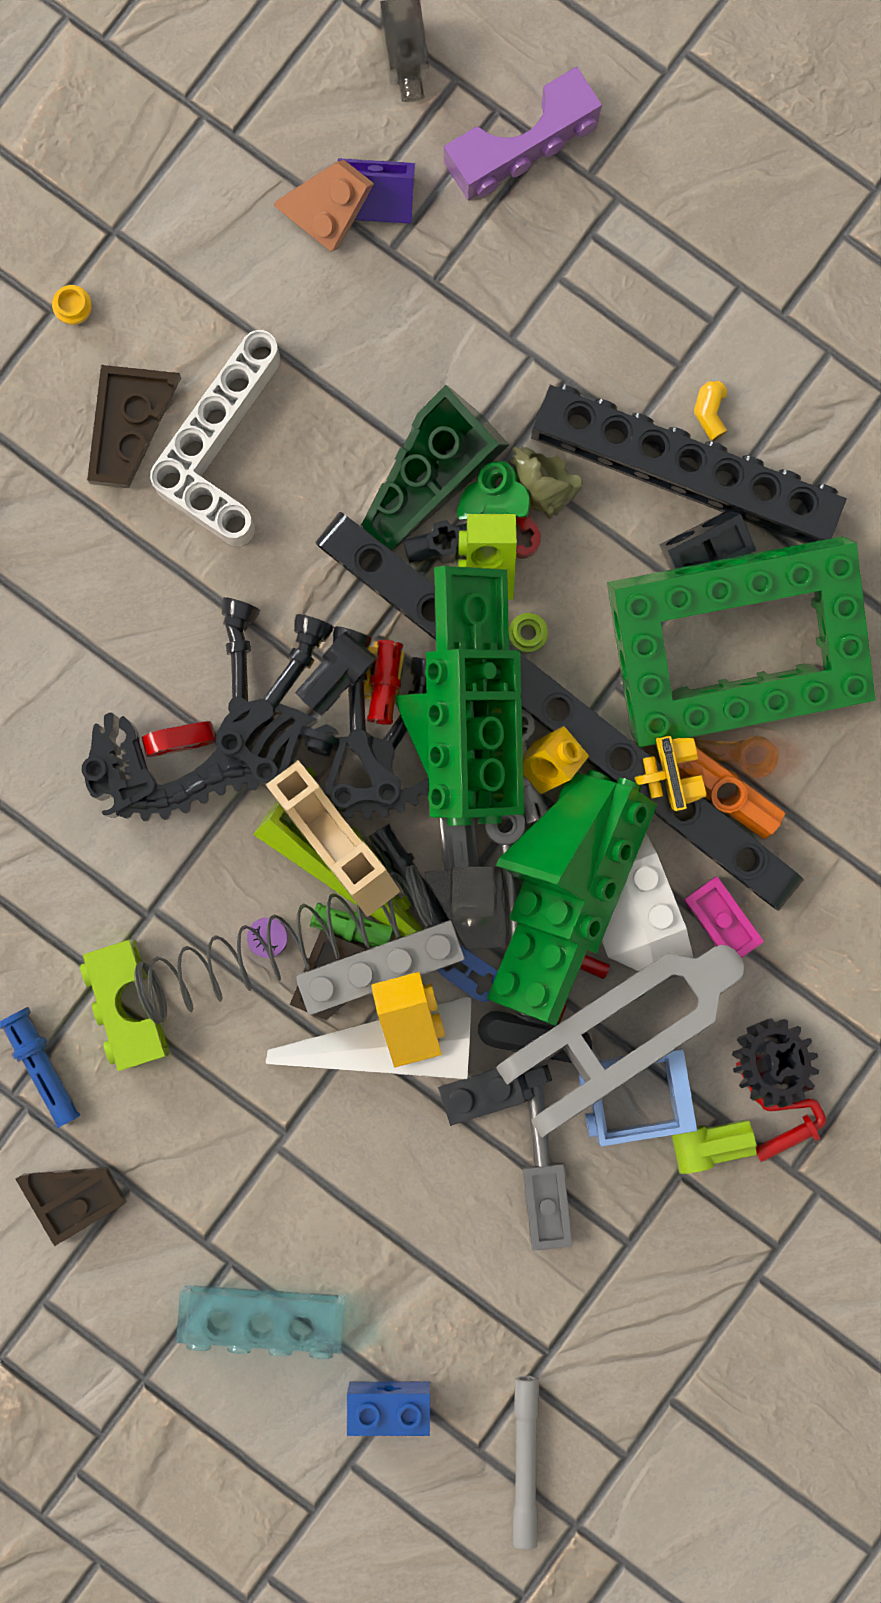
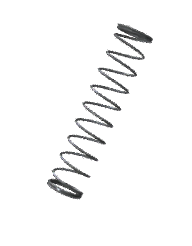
[134,865,435,1024]

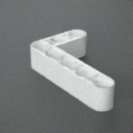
[150,330,280,546]

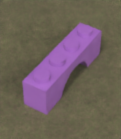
[443,66,602,200]

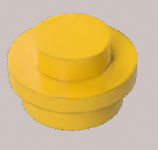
[52,285,92,325]

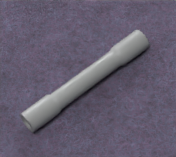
[513,1376,539,1550]

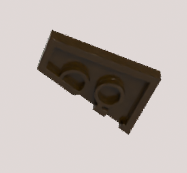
[87,365,181,488]

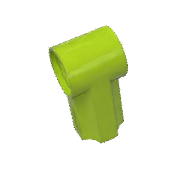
[671,1120,757,1174]

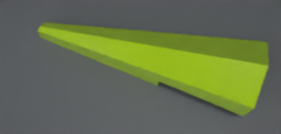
[253,766,423,937]

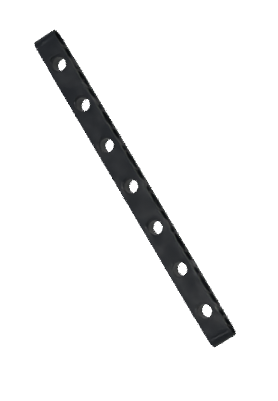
[315,512,804,911]

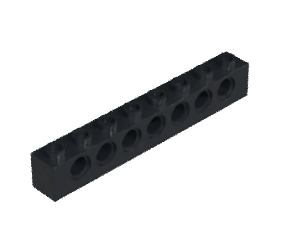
[531,384,847,544]

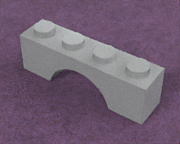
[295,920,464,1015]

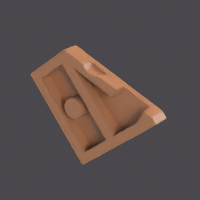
[274,159,374,252]

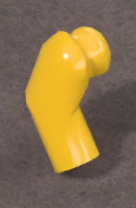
[694,381,728,441]

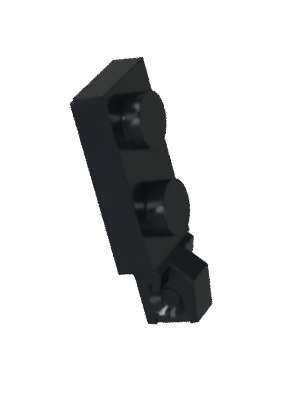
[438,1065,553,1126]

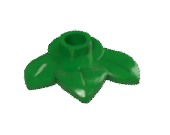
[457,461,530,521]

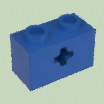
[347,1381,430,1436]

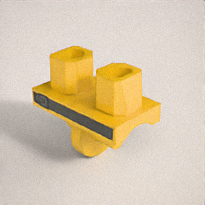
[635,736,706,811]

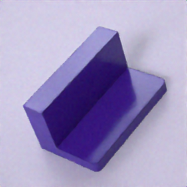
[337,158,415,223]

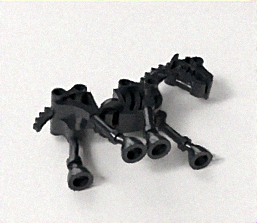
[81,597,429,822]

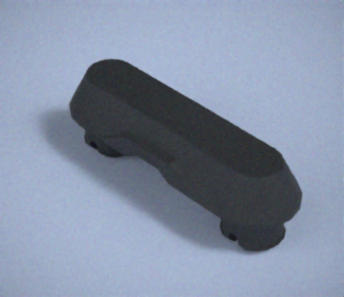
[478,1011,592,1063]

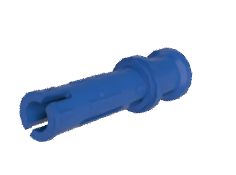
[0,1007,80,1128]

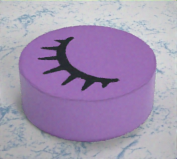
[247,918,288,958]

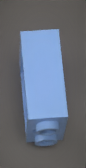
[578,1047,697,1147]

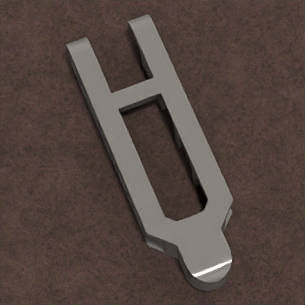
[496,945,745,1138]

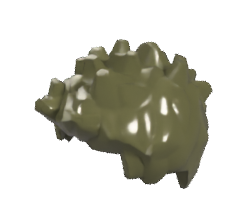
[510,446,583,519]

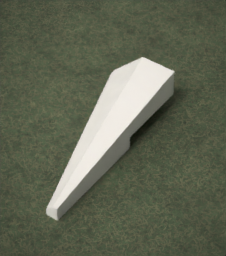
[266,997,471,1079]

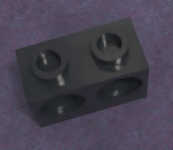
[659,509,757,570]

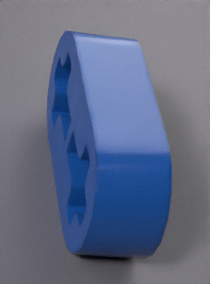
[437,945,497,1002]

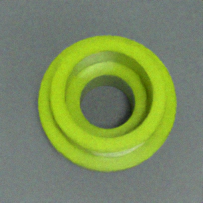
[509,613,548,653]

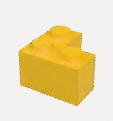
[371,972,446,1068]

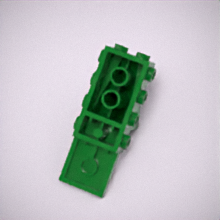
[396,566,524,826]
[486,770,658,1026]

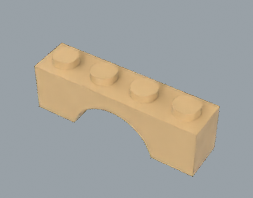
[266,760,401,917]

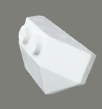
[602,834,694,971]

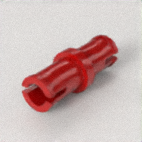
[367,640,403,725]

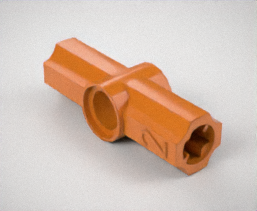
[677,747,786,840]

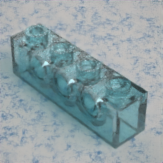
[176,1285,346,1359]

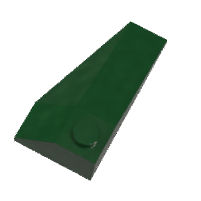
[361,385,509,551]

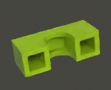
[80,939,171,1071]

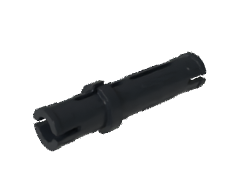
[368,824,454,928]

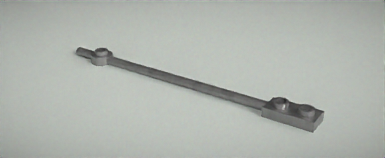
[485,815,573,1251]

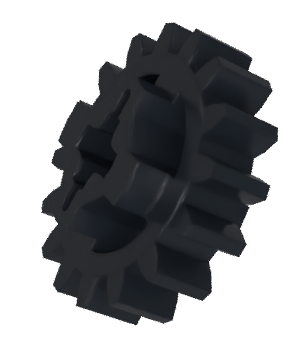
[732,1018,819,1108]

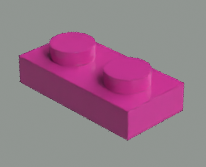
[683,876,764,958]

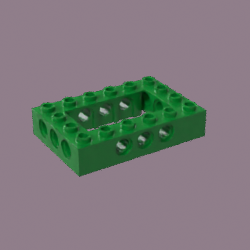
[607,536,876,747]

